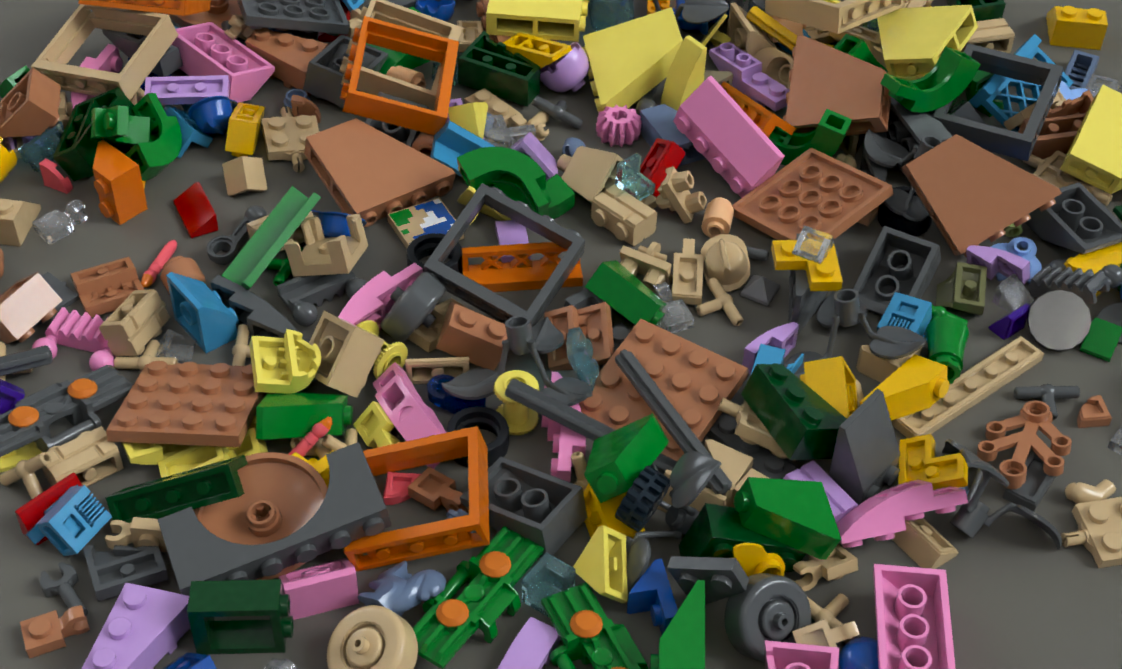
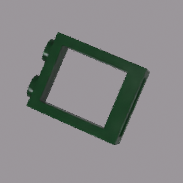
[187,579,294,655]

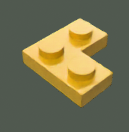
[771,240,843,291]
[898,434,968,490]

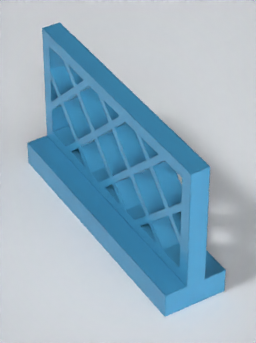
[969,34,1074,132]

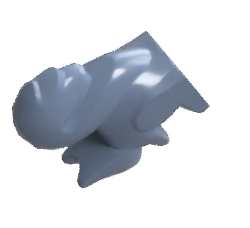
[358,561,446,616]

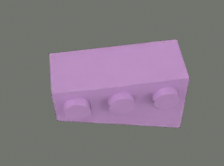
[82,583,191,669]

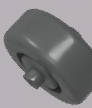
[380,272,446,343]
[724,573,811,663]

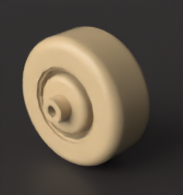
[326,605,418,669]

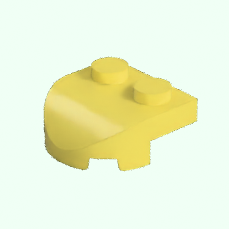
[249,329,322,394]

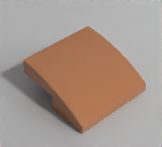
[70,257,145,318]
[544,302,615,371]

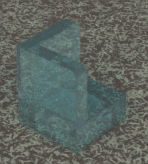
[615,153,655,201]
[521,552,576,617]

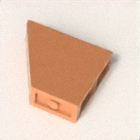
[783,35,891,136]
[304,118,456,227]
[901,134,1062,257]

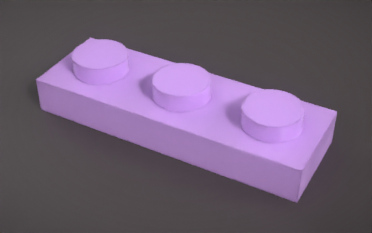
[144,75,230,105]

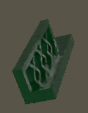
[105,455,248,523]

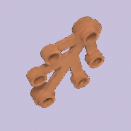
[977,400,1072,489]

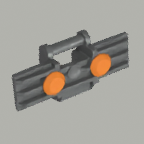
[0,365,133,457]

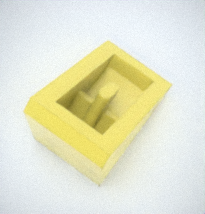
[448,102,488,139]
[572,525,628,604]

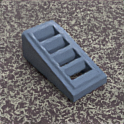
[1064,50,1100,90]

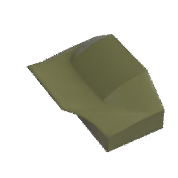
[935,262,987,315]

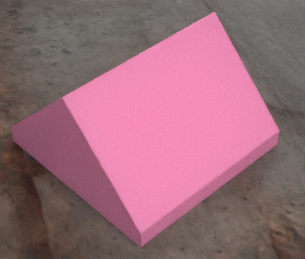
[278,558,359,620]

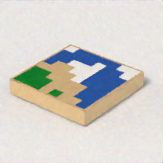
[387,197,464,249]

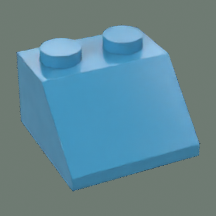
[166,272,239,354]

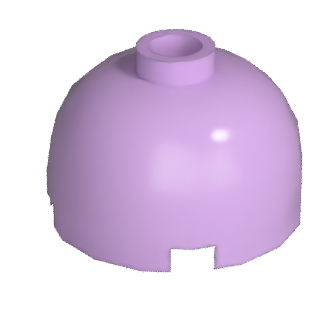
[540,42,589,92]

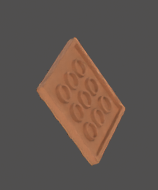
[732,148,893,240]
[579,319,749,461]
[106,360,265,447]

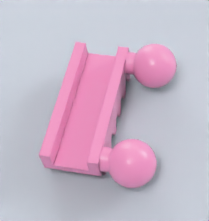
[32,307,116,371]

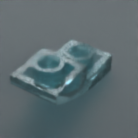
[566,327,599,391]

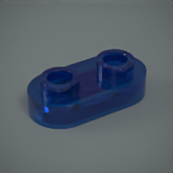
[427,374,486,414]

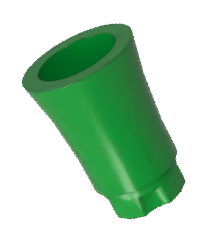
[925,317,969,384]

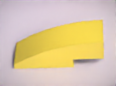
[660,35,707,111]
[158,427,268,478]

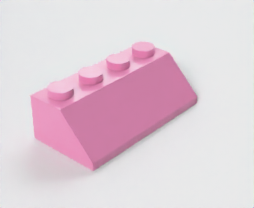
[171,22,275,103]
[673,76,785,198]
[873,564,956,669]

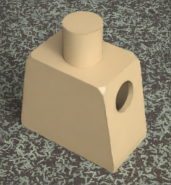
[557,146,629,204]

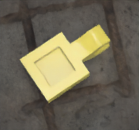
[353,401,401,448]

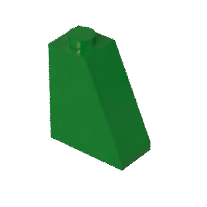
[585,260,667,326]
[256,392,353,440]
[584,413,669,503]
[734,477,842,560]

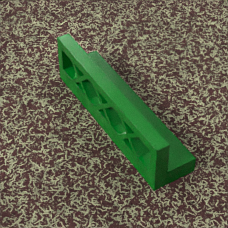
[221,186,321,290]

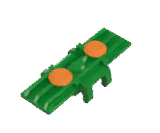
[413,526,544,669]
[541,582,648,669]

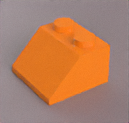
[92,140,148,225]

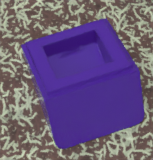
[988,303,1030,340]

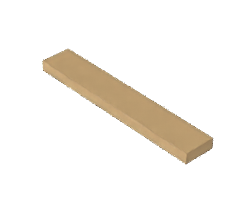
[892,336,1044,438]

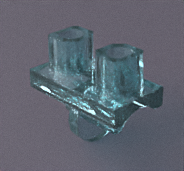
[18,121,64,172]

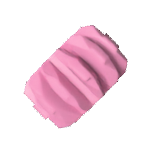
[596,104,642,148]

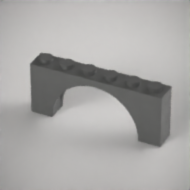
[157,442,392,596]

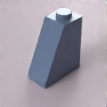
[640,104,706,166]

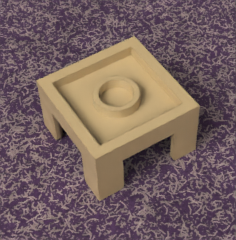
[284,214,368,277]

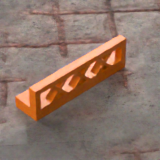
[721,81,796,137]
[461,242,583,292]

